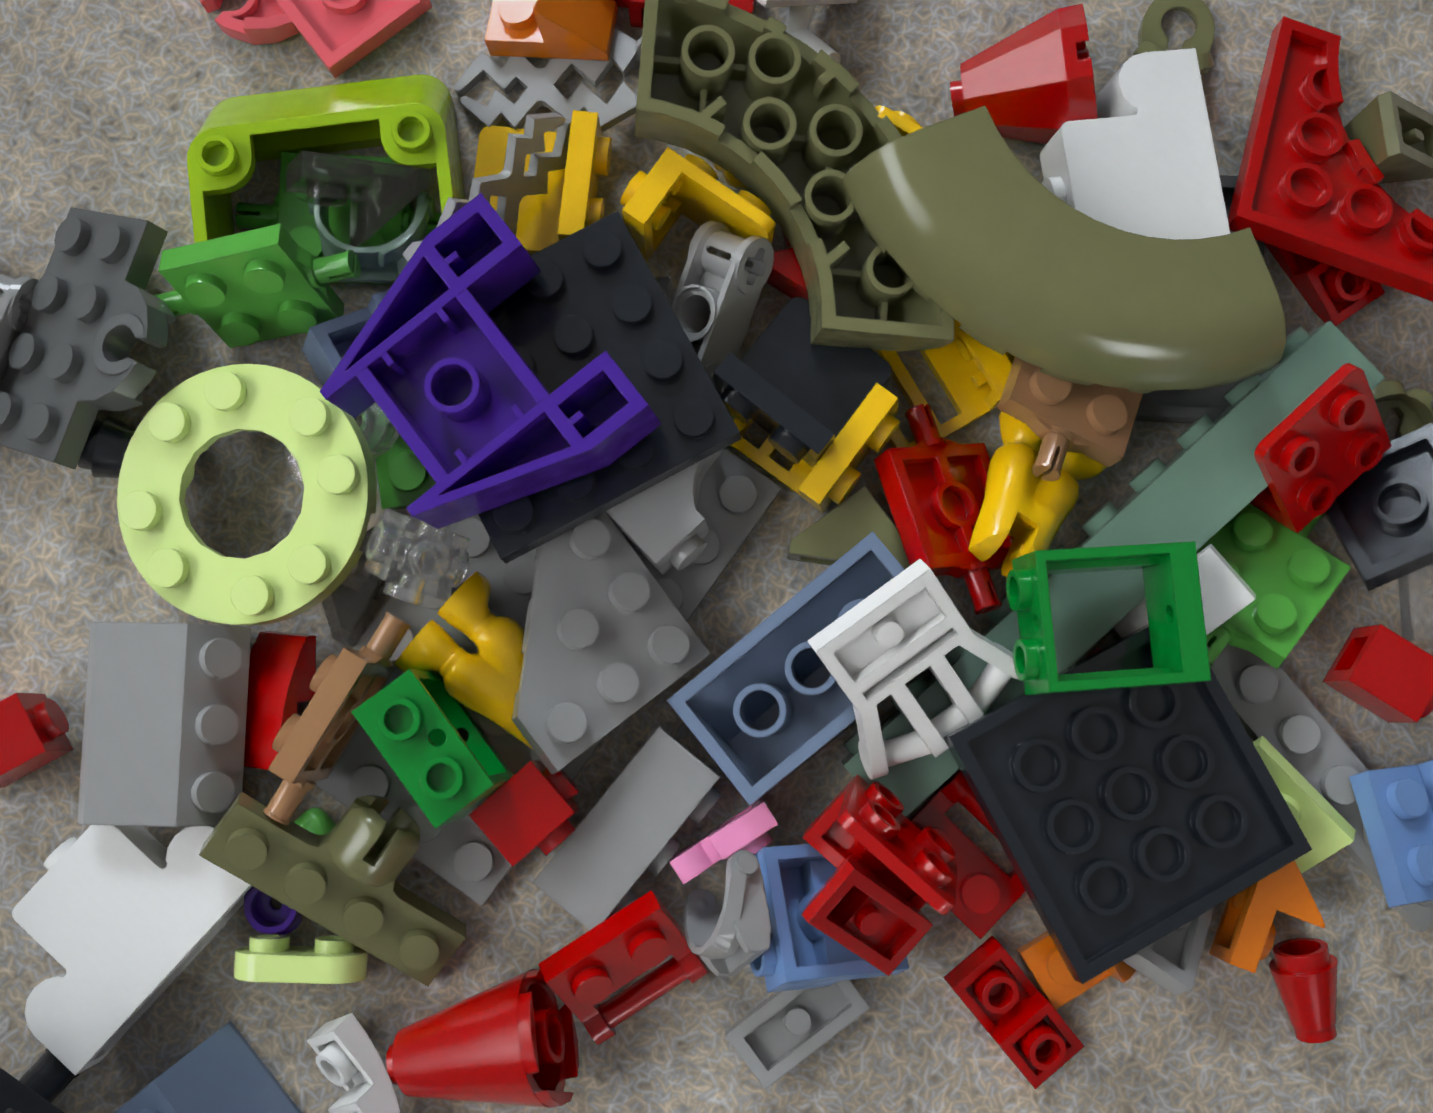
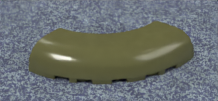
[634,0,954,351]
[842,106,1286,393]

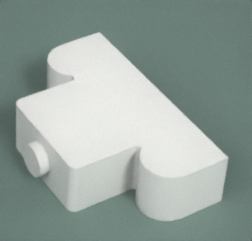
[1040,48,1230,240]
[12,825,252,1075]

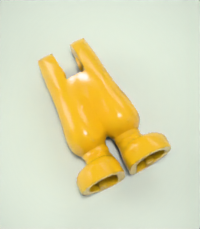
[968,411,1107,577]
[394,570,533,750]

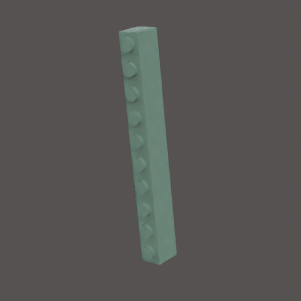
[841,320,1385,817]

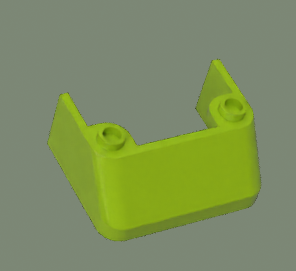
[187,74,465,243]

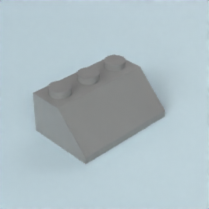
[77,622,251,827]

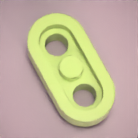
[234,933,368,984]

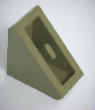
[1344,91,1433,184]
[787,486,910,569]

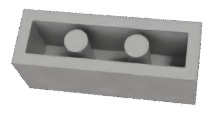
[532,726,722,930]

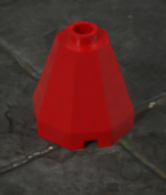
[950,4,1098,144]

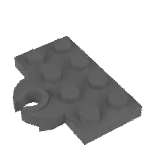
[0,207,177,469]

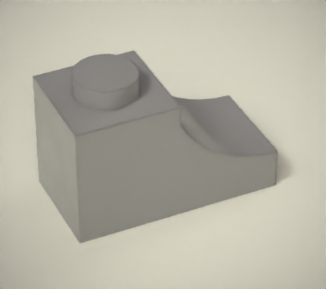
[605,450,722,575]

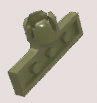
[199,792,466,986]

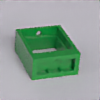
[1006,541,1211,695]
[352,669,514,829]

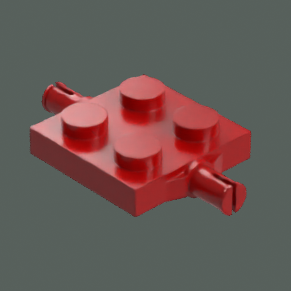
[874,404,1014,615]

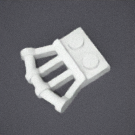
[807,559,1018,780]

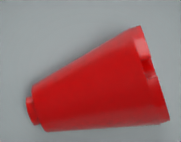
[386,969,579,1108]

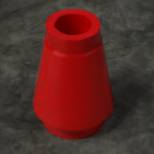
[1269,938,1338,1043]

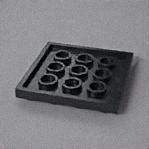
[478,210,741,564]
[944,624,1312,984]

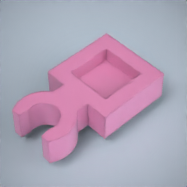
[669,799,778,884]

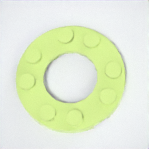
[117,364,377,626]

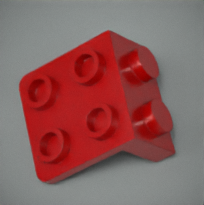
[1250,363,1392,534]
[803,774,958,915]

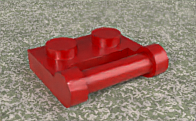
[909,768,1026,940]
[538,890,709,1045]

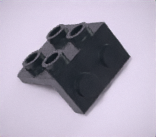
[714,297,892,468]

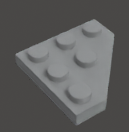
[512,512,710,774]

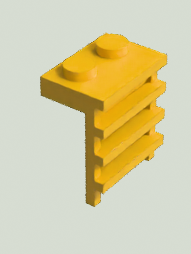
[873,319,1015,448]
[730,383,901,513]

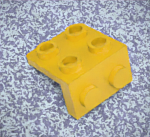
[474,110,612,254]
[620,147,776,262]

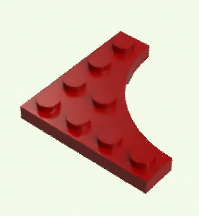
[1228,16,1433,302]

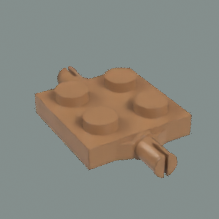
[997,357,1143,481]
[263,612,411,825]

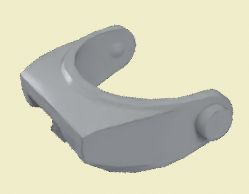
[684,850,771,977]

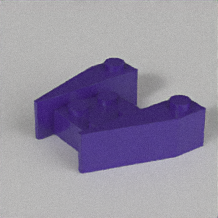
[320,193,662,529]

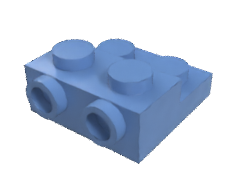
[1349,760,1433,908]
[750,844,909,993]

